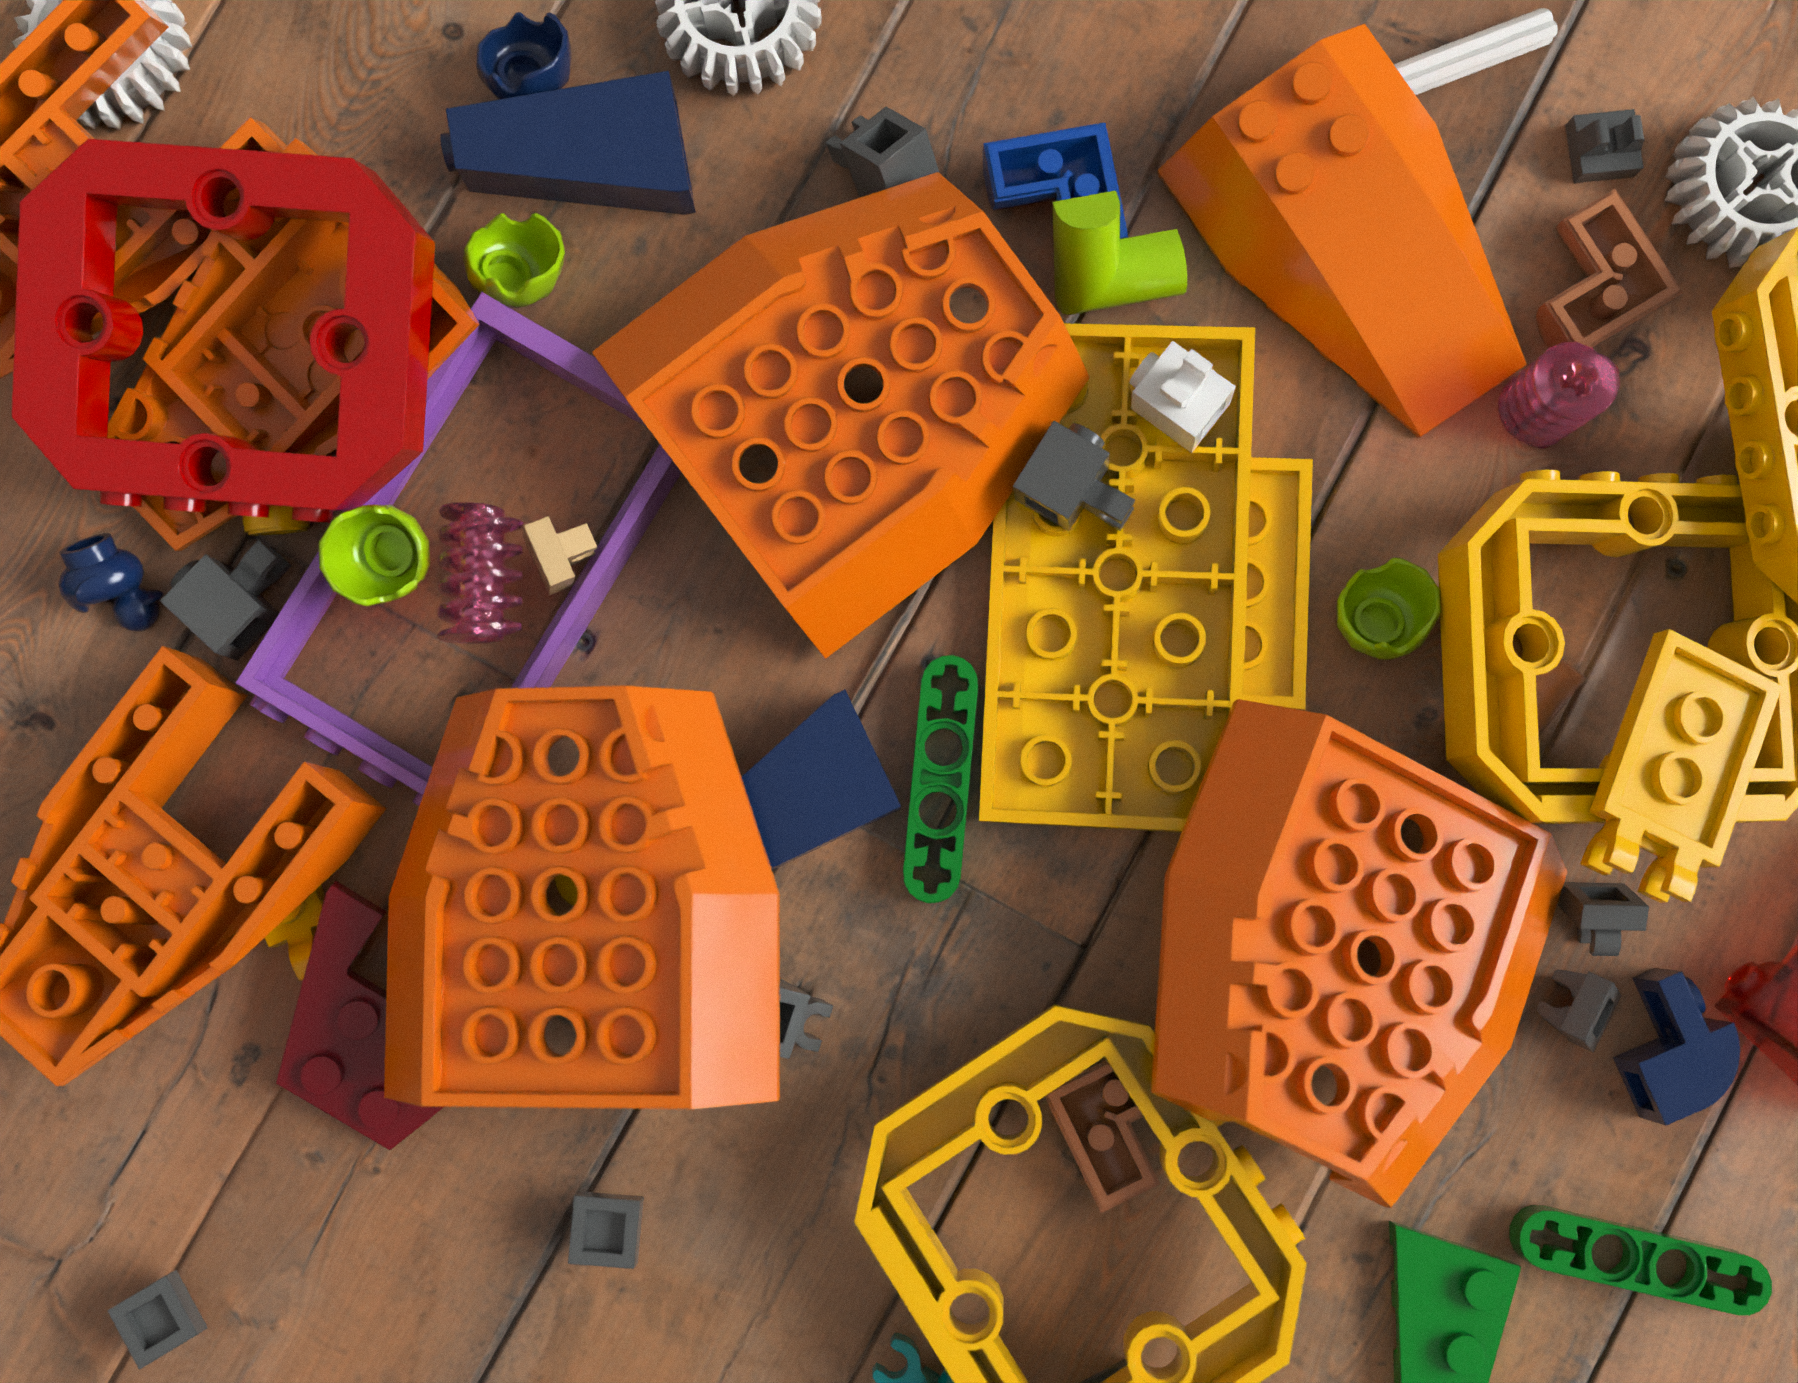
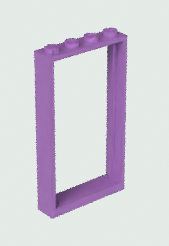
[236,292,682,806]

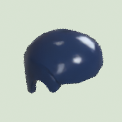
[476,12,572,99]

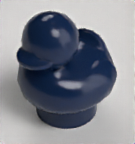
[58,533,164,631]

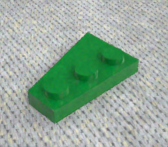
[1389,1221,1521,1383]

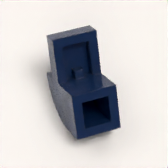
[1613,968,1740,1126]

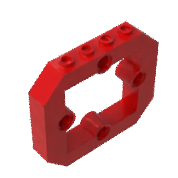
[12,139,435,523]

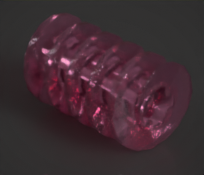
[1498,342,1620,449]
[437,502,523,644]

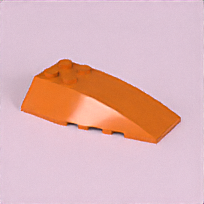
[1157,23,1527,438]
[108,138,479,551]

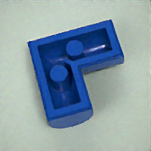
[982,122,1129,239]

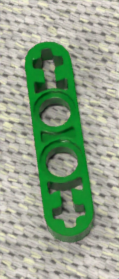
[903,655,978,903]
[1509,1205,1772,1316]

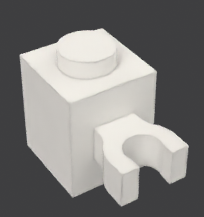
[1129,341,1236,453]

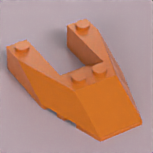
[0,0,287,379]
[0,646,387,1087]

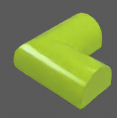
[1053,191,1187,315]

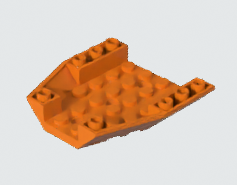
[592,172,1090,659]
[384,686,780,1109]
[1151,699,1568,1208]

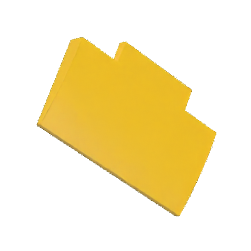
[979,323,1313,833]

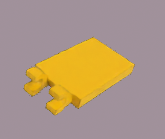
[1580,629,1782,903]

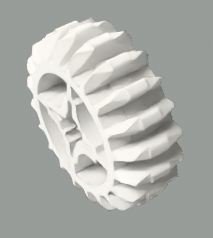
[12,0,192,130]
[655,0,822,97]
[1664,97,1798,268]

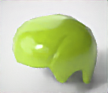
[463,213,565,308]
[319,504,430,606]
[1336,558,1441,660]

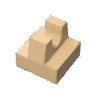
[523,516,597,596]

